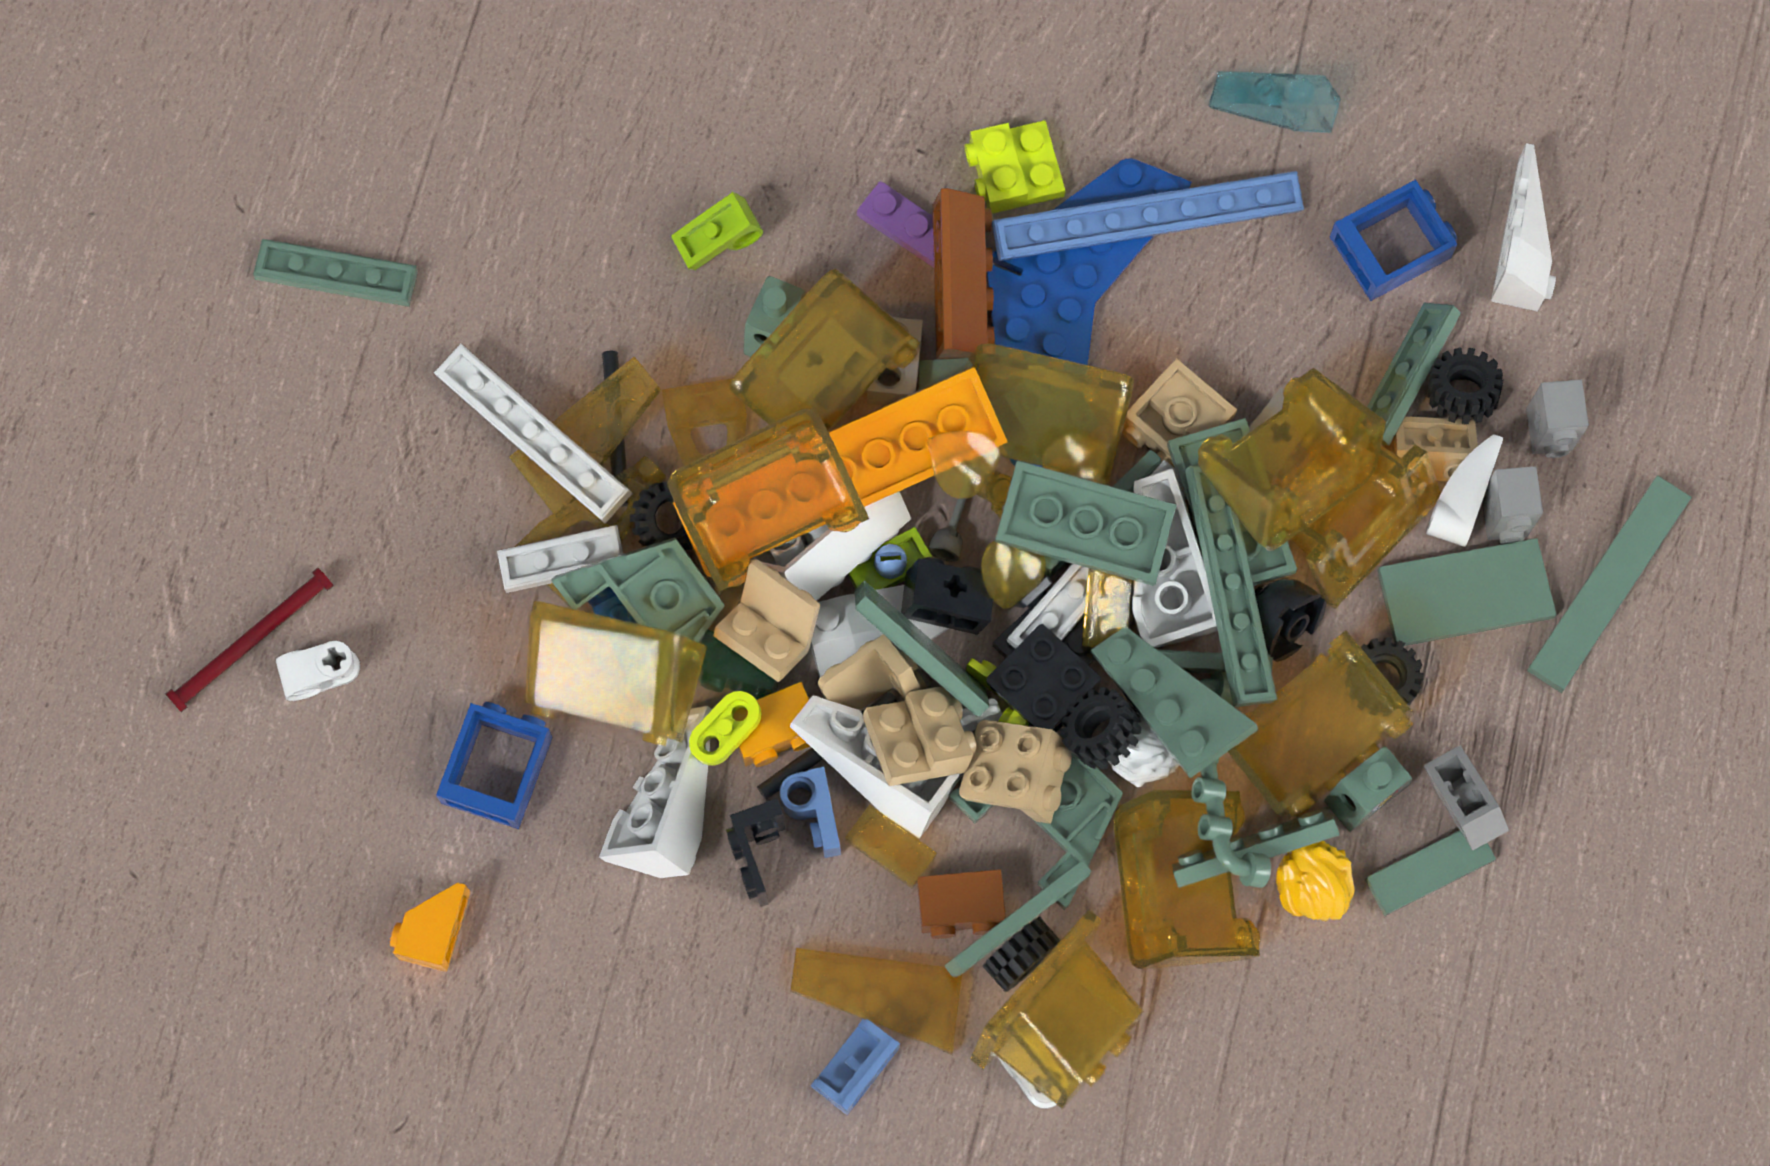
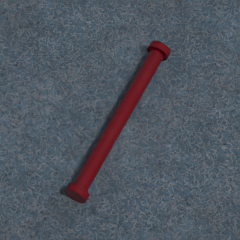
[166,568,334,712]

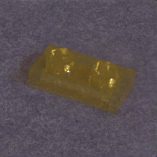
[1082,568,1132,647]
[845,805,937,889]

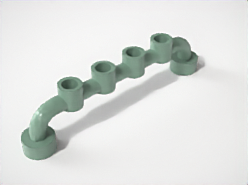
[1192,671,1271,888]

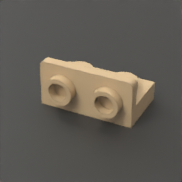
[1392,416,1478,481]

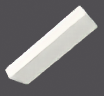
[497,525,623,593]

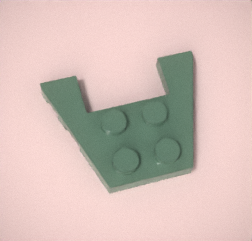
[551,538,725,709]
[949,737,1123,911]

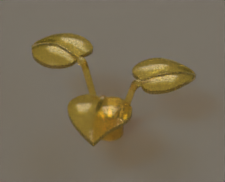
[927,431,1107,609]

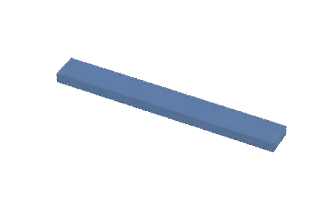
[992,171,1304,261]

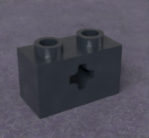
[901,557,996,635]

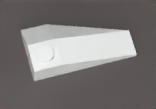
[1491,143,1556,311]
[790,695,963,839]

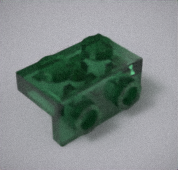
[692,630,778,700]

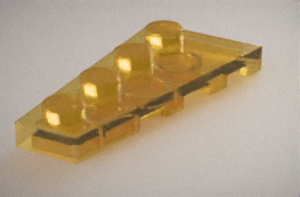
[509,356,661,520]
[791,948,962,1055]

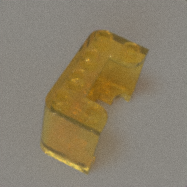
[1228,630,1415,818]

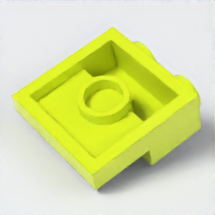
[964,120,1066,214]

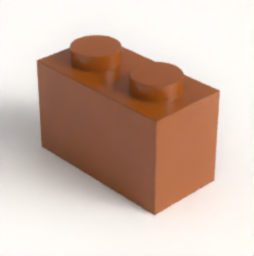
[917,869,1006,939]

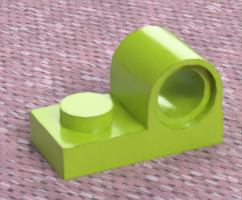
[671,192,763,271]

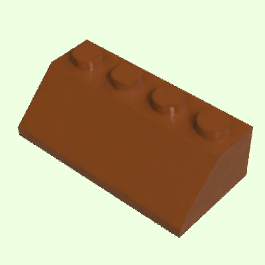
[933,188,994,360]

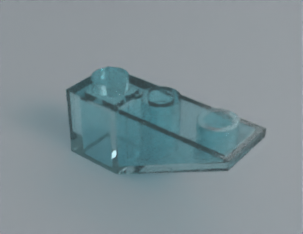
[1209,71,1341,133]

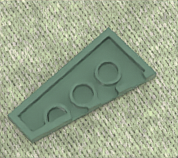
[1092,626,1258,778]
[1172,806,1339,888]

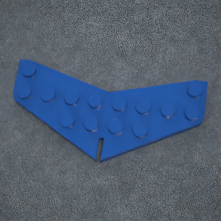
[986,159,1192,461]

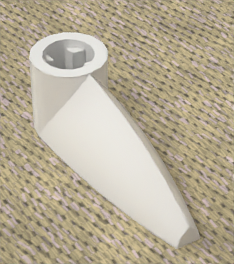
[1426,434,1503,547]

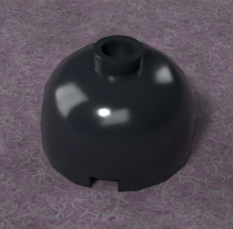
[1254,578,1326,662]

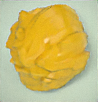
[1276,841,1355,921]

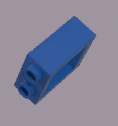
[1329,179,1457,302]
[436,702,553,829]

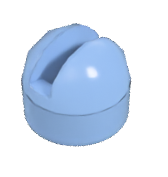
[874,544,907,579]

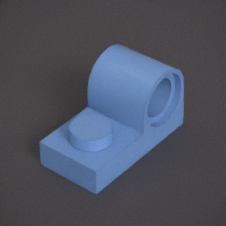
[780,767,841,858]

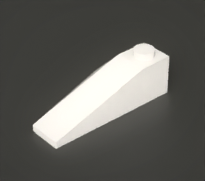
[1132,468,1218,648]
[810,585,949,678]
[599,706,712,878]

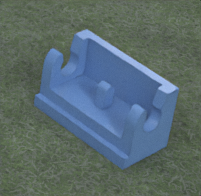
[811,1019,900,1115]

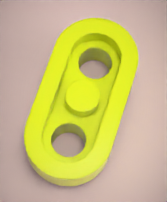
[689,691,761,765]

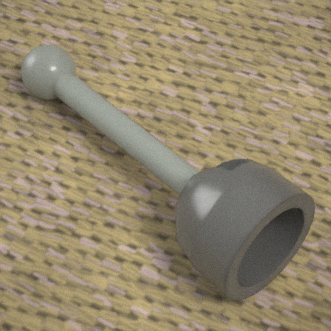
[928,468,978,562]

